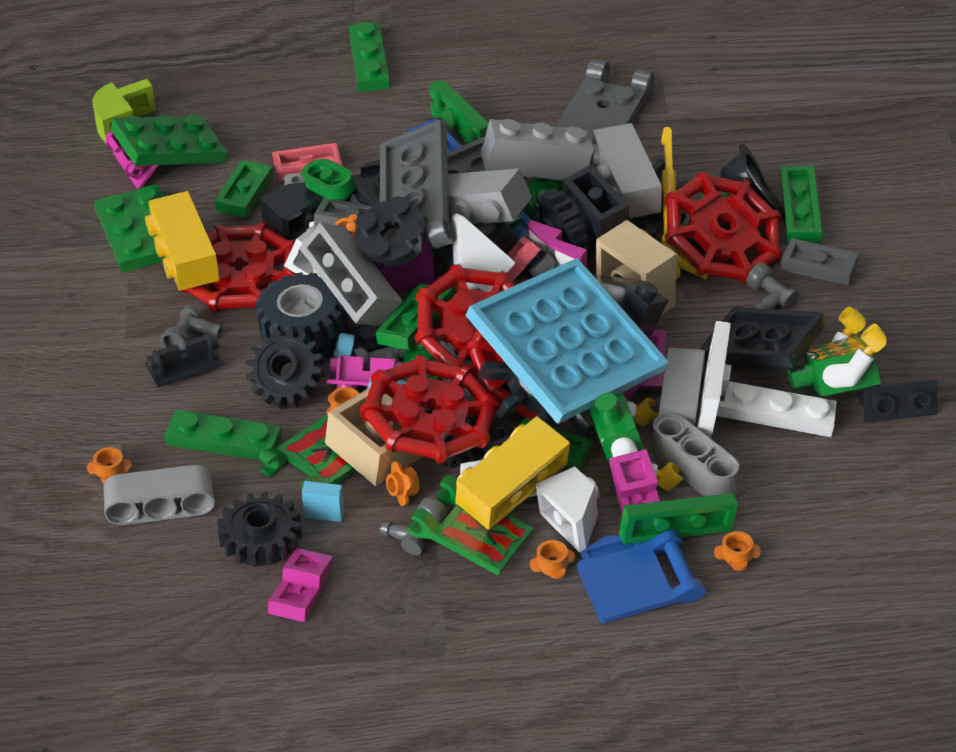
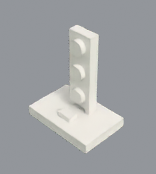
[697,321,836,439]

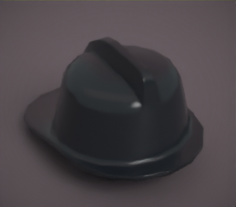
[720,143,783,213]

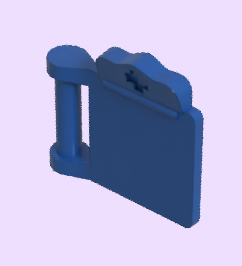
[577,530,706,623]

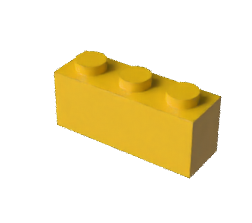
[145,191,219,291]
[456,416,570,530]

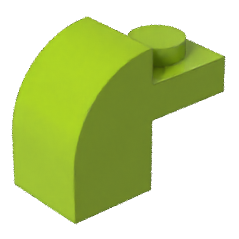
[92,79,156,144]

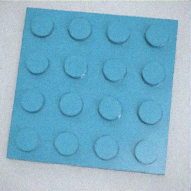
[465,258,669,424]

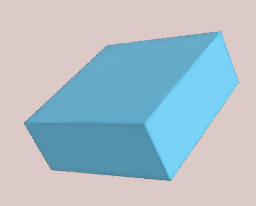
[302,481,345,522]

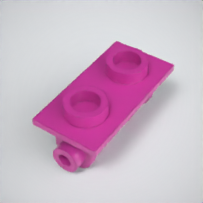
[105,131,158,189]
[327,355,403,391]

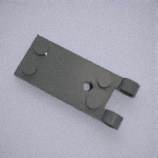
[555,58,655,171]
[380,119,454,249]

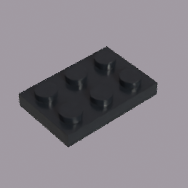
[699,307,827,369]

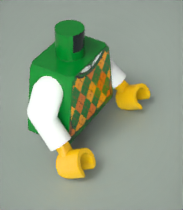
[788,307,887,396]
[589,393,683,491]

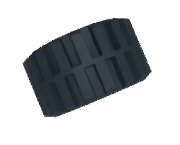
[256,272,349,359]

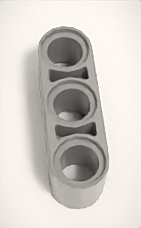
[659,347,705,427]
[652,413,739,498]
[103,465,215,525]

